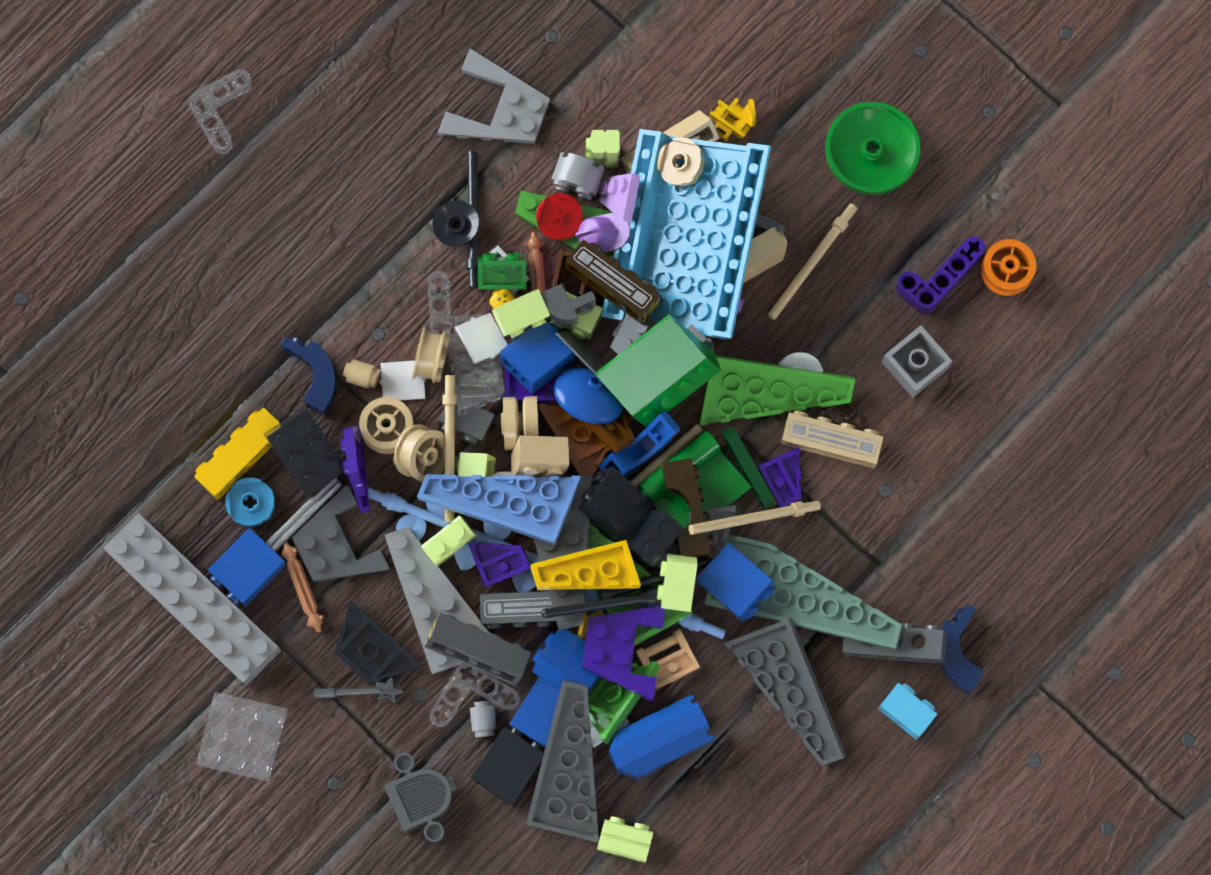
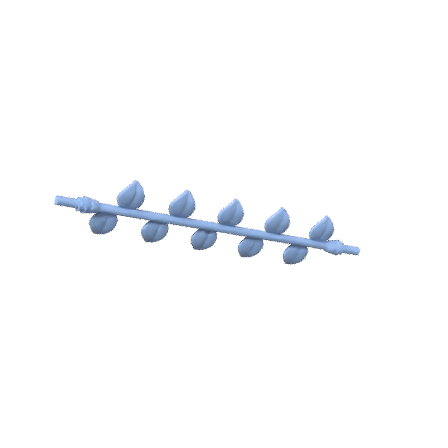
[368,487,726,639]

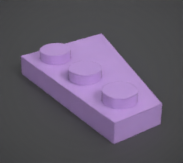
[599,173,641,222]

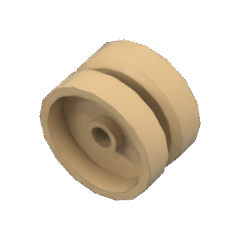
[501,396,539,451]

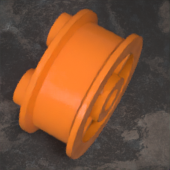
[981,239,1036,296]

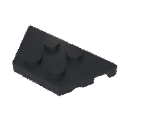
[334,601,421,686]

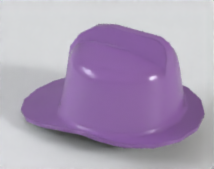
[575,213,630,253]

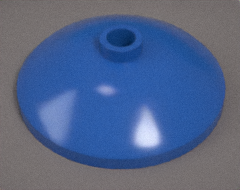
[554,367,624,424]

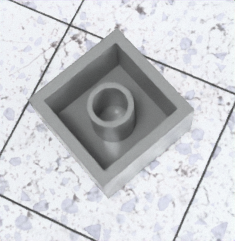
[882,325,953,398]

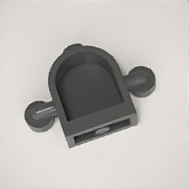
[384,753,457,843]

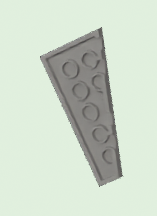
[385,527,490,675]

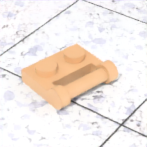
[636,629,700,690]

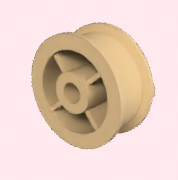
[412,327,450,384]
[359,397,414,454]
[393,424,445,482]

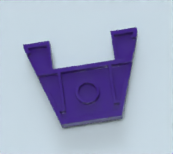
[582,605,665,701]

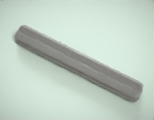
[266,478,342,552]

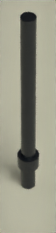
[466,151,478,289]

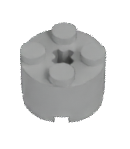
[551,152,605,201]

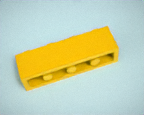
[194,407,280,501]

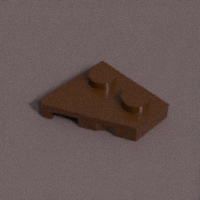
[583,414,635,453]

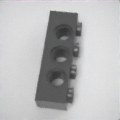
[843,623,947,664]

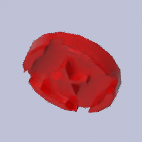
[536,193,584,241]

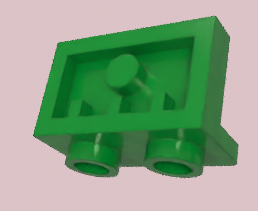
[478,253,526,289]

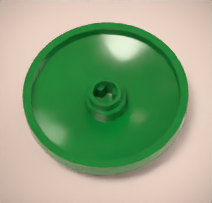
[825,102,920,195]

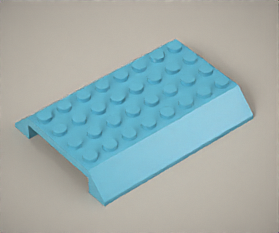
[601,129,771,339]

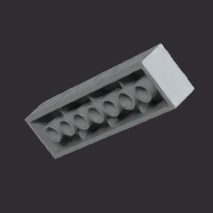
[103,513,281,687]

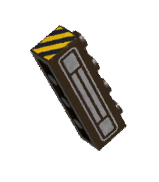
[565,239,660,325]

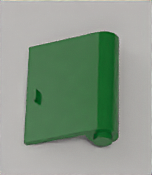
[638,431,752,531]

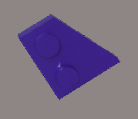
[757,447,802,508]
[468,542,531,587]

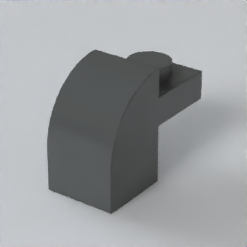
[541,284,596,326]

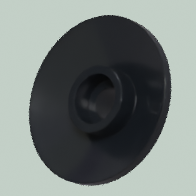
[432,200,479,247]

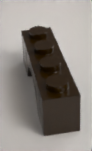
[661,458,714,560]

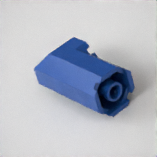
[609,695,714,780]

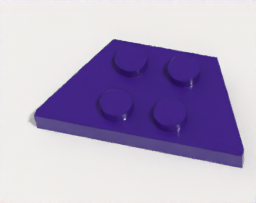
[341,426,371,513]

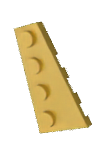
[530,540,641,590]

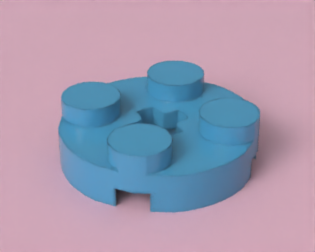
[225,478,275,527]

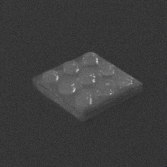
[196,692,288,782]

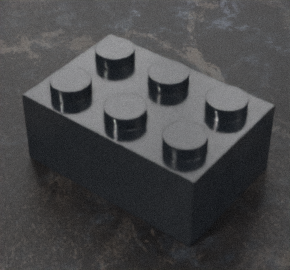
[263,407,345,497]

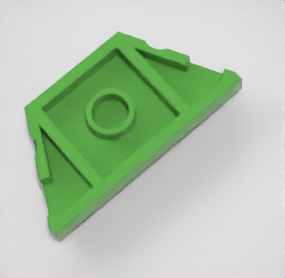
[588,661,661,744]

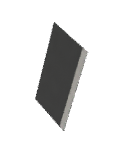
[555,330,606,375]

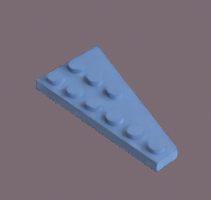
[417,474,582,545]

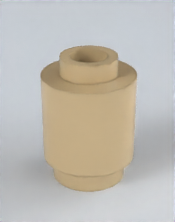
[343,359,380,389]

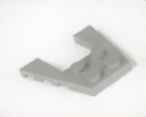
[438,49,550,144]

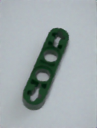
[721,427,778,511]

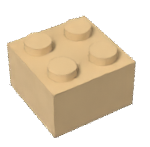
[511,435,569,477]

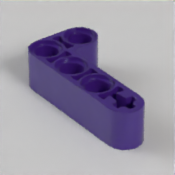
[896,236,985,314]

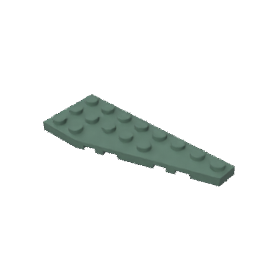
[705,534,903,650]

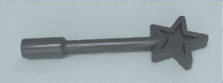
[314,678,403,703]

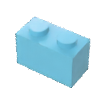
[878,683,937,740]

